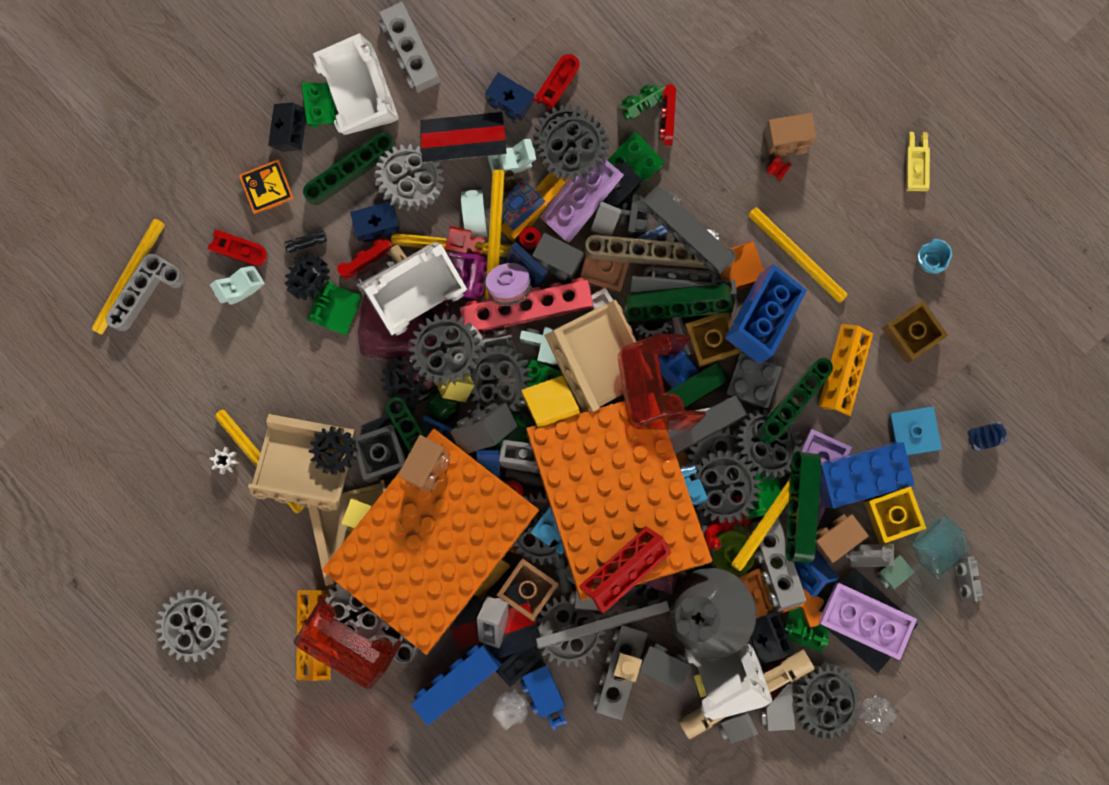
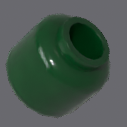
[427,391,459,423]

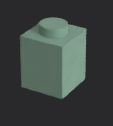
[876,555,915,589]

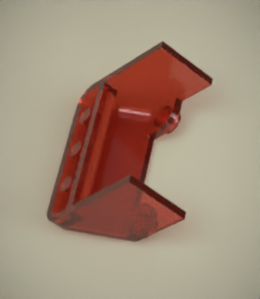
[617,334,706,431]
[293,594,402,689]

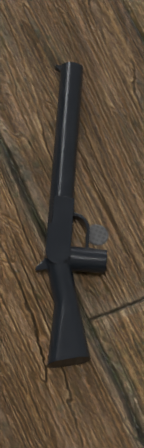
[361,385,440,433]

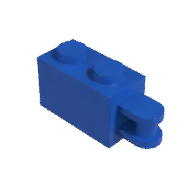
[520,664,568,731]

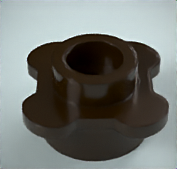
[503,170,517,193]

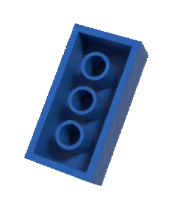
[725,264,807,364]
[819,442,915,508]
[411,643,502,726]

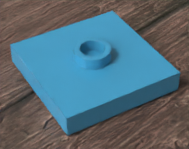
[889,406,942,455]

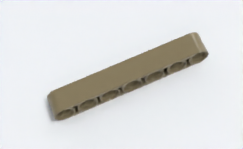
[584,235,735,271]

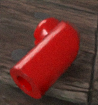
[705,521,723,550]

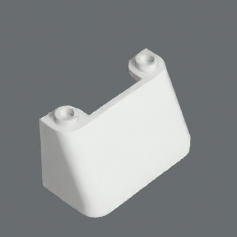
[313,33,399,135]
[361,242,467,336]
[684,639,772,720]

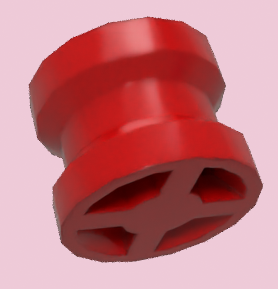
[766,155,792,182]

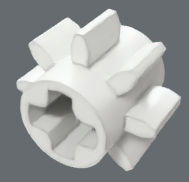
[210,447,239,475]

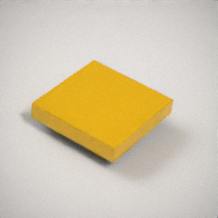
[521,376,579,428]

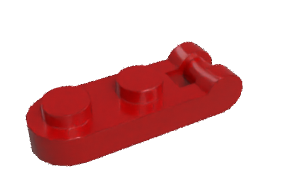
[534,54,579,112]
[660,84,676,146]
[207,229,268,267]
[337,238,393,279]

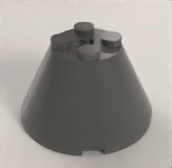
[668,568,757,659]

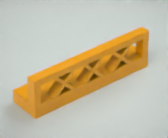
[501,172,570,243]
[818,324,873,416]
[296,590,331,681]

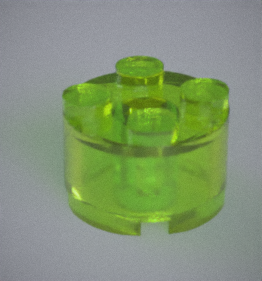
[709,532,755,576]

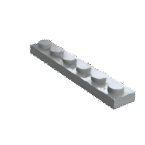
[536,599,669,649]

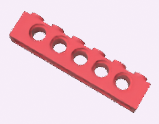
[460,278,594,332]

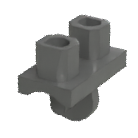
[619,193,649,237]

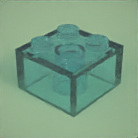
[912,515,970,579]

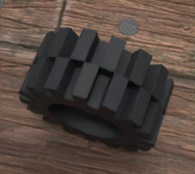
[634,318,675,350]

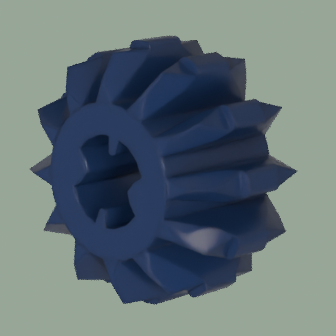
[967,422,1007,451]

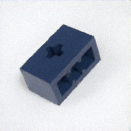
[485,72,535,121]
[350,201,400,242]

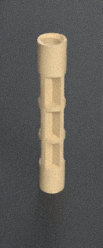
[679,649,815,739]

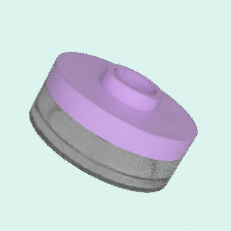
[485,263,532,306]

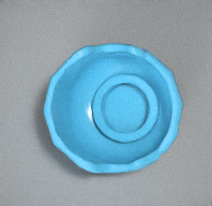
[917,239,952,274]

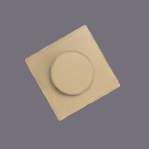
[613,652,642,682]

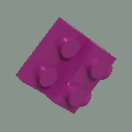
[445,251,487,301]

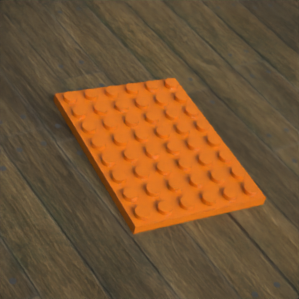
[526,393,712,601]
[322,429,540,655]

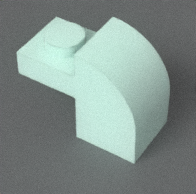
[488,139,536,174]
[461,189,487,238]
[210,266,265,305]
[520,327,559,368]

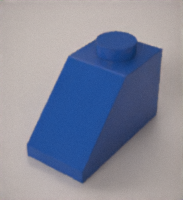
[477,450,501,480]

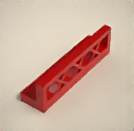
[579,526,671,613]

